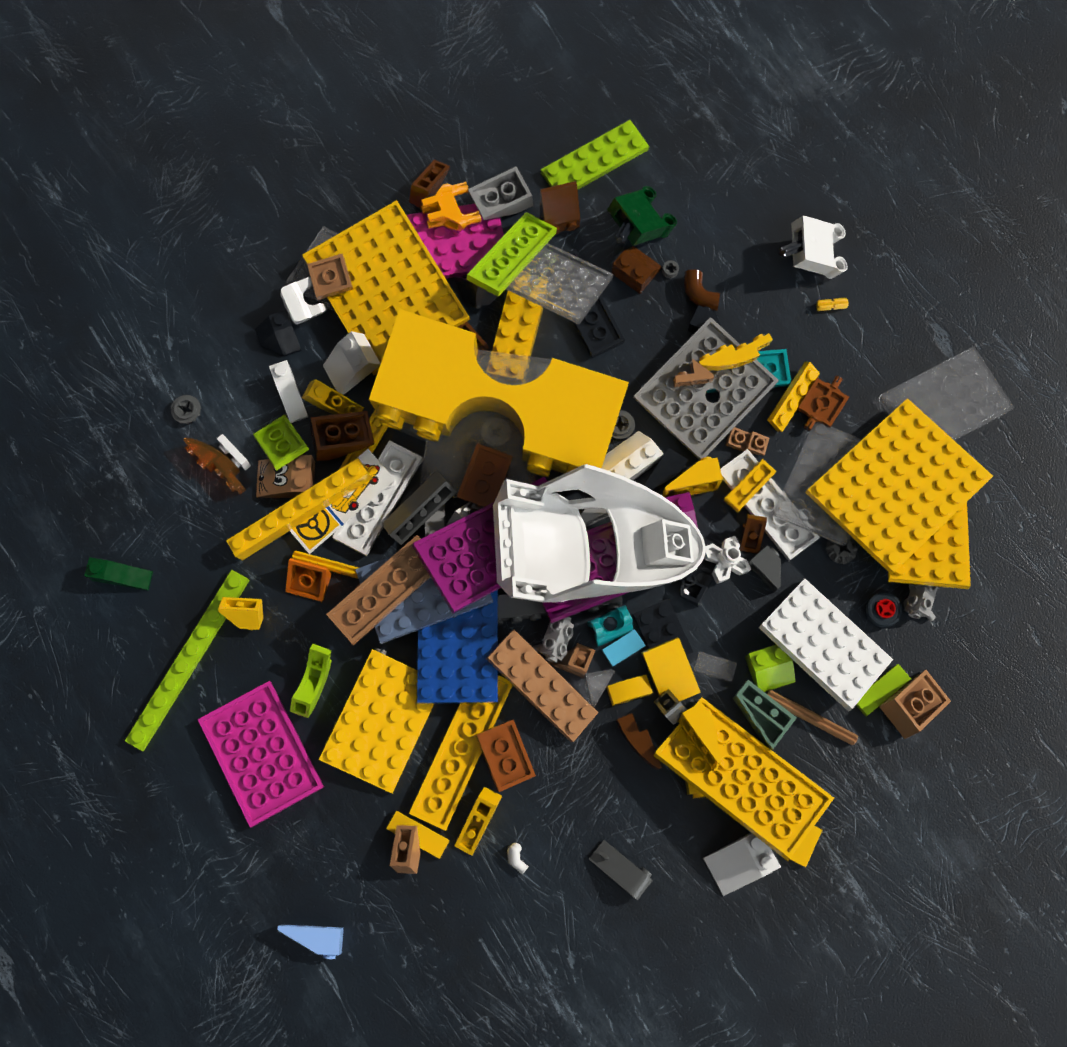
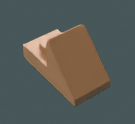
[673,359,714,387]

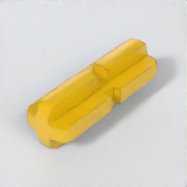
[816,298,848,311]

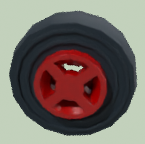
[866,592,902,628]

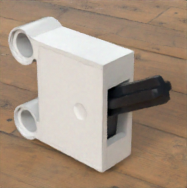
[779,215,847,279]

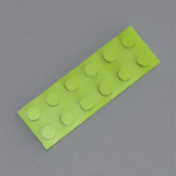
[541,120,649,190]
[467,212,557,297]

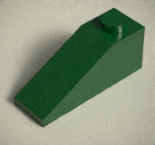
[84,557,153,590]

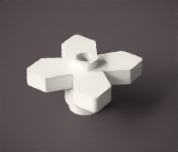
[704,536,751,584]

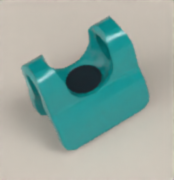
[587,605,633,647]

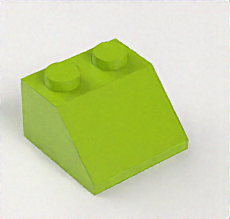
[745,645,796,692]

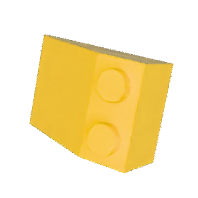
[662,457,723,497]

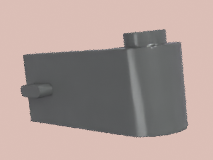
[589,840,653,900]

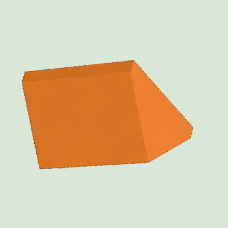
[285,558,332,602]

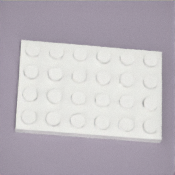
[759,579,893,712]

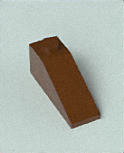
[409,160,450,208]

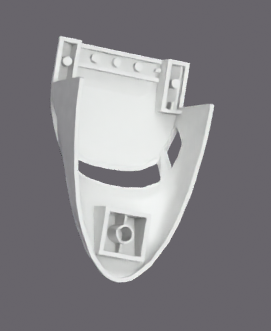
[493,464,705,602]

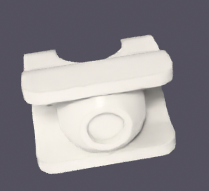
[280,277,327,324]

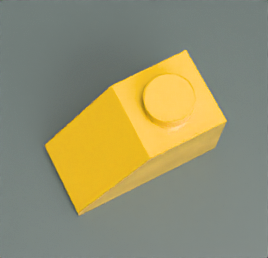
[218,597,263,630]

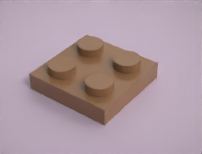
[307,254,353,300]

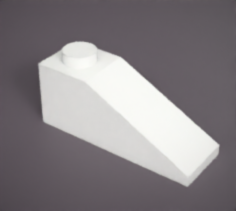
[269,360,308,423]

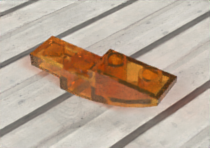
[183,437,246,495]

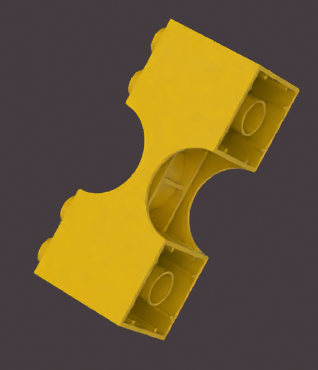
[369,309,629,477]

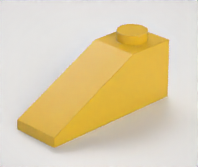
[678,702,721,771]
[455,787,502,855]

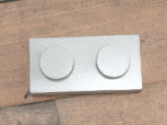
[217,434,251,471]

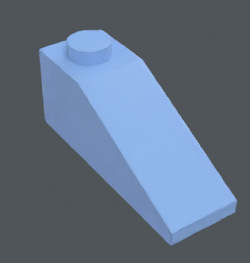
[278,925,344,959]

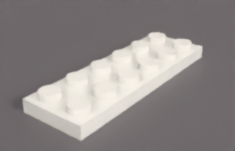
[332,440,423,557]
[720,449,820,561]

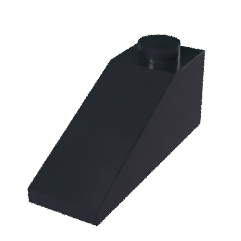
[644,448,688,492]

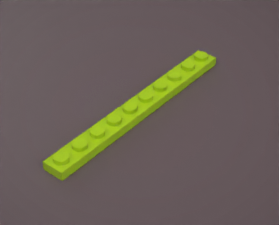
[125,570,250,751]

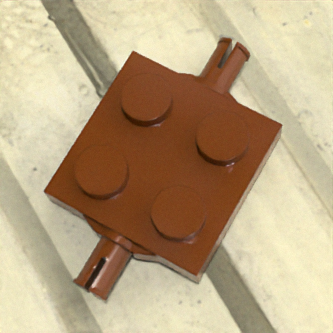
[797,376,849,431]

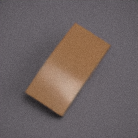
[725,427,769,456]

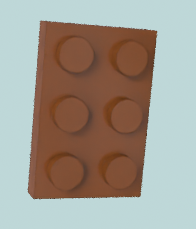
[457,443,513,507]
[476,719,536,792]

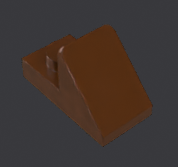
[740,514,767,554]

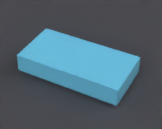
[602,629,646,667]

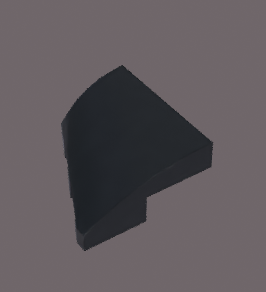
[680,565,713,607]

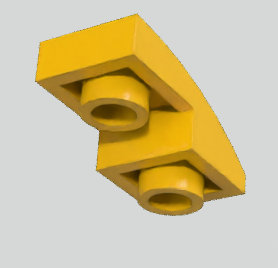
[606,675,653,706]

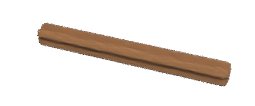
[767,690,858,745]

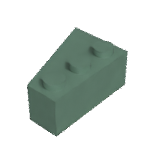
[733,680,797,750]

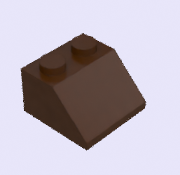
[612,246,662,294]

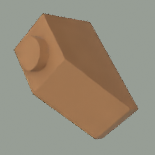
[390,825,420,874]

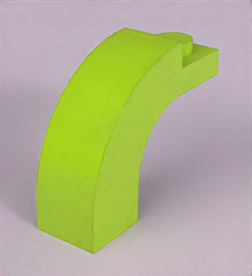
[290,644,332,718]

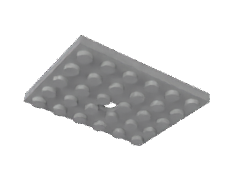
[633,317,779,460]

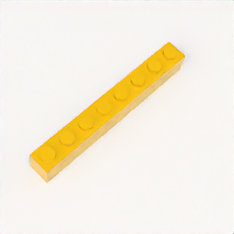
[226,458,373,560]

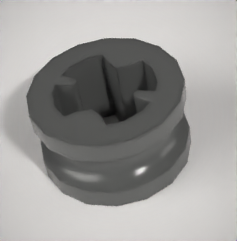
[662,260,679,279]

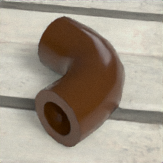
[684,269,720,311]

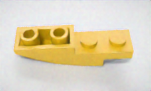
[698,334,773,371]

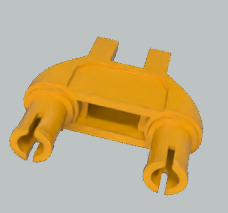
[421,181,481,231]

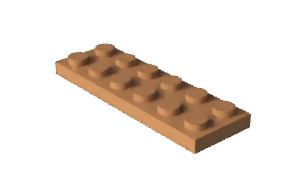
[326,535,430,645]
[486,629,598,742]

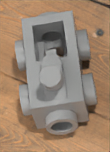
[904,584,938,621]
[533,617,574,663]

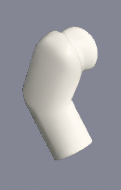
[507,843,529,875]

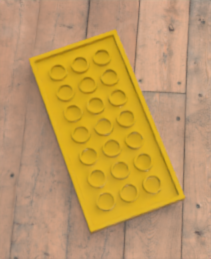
[654,697,834,861]

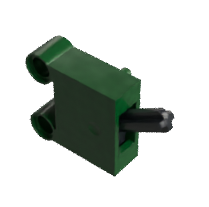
[607,186,677,246]

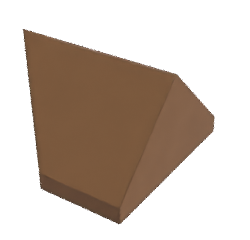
[549,643,595,678]

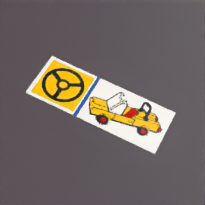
[290,449,395,554]

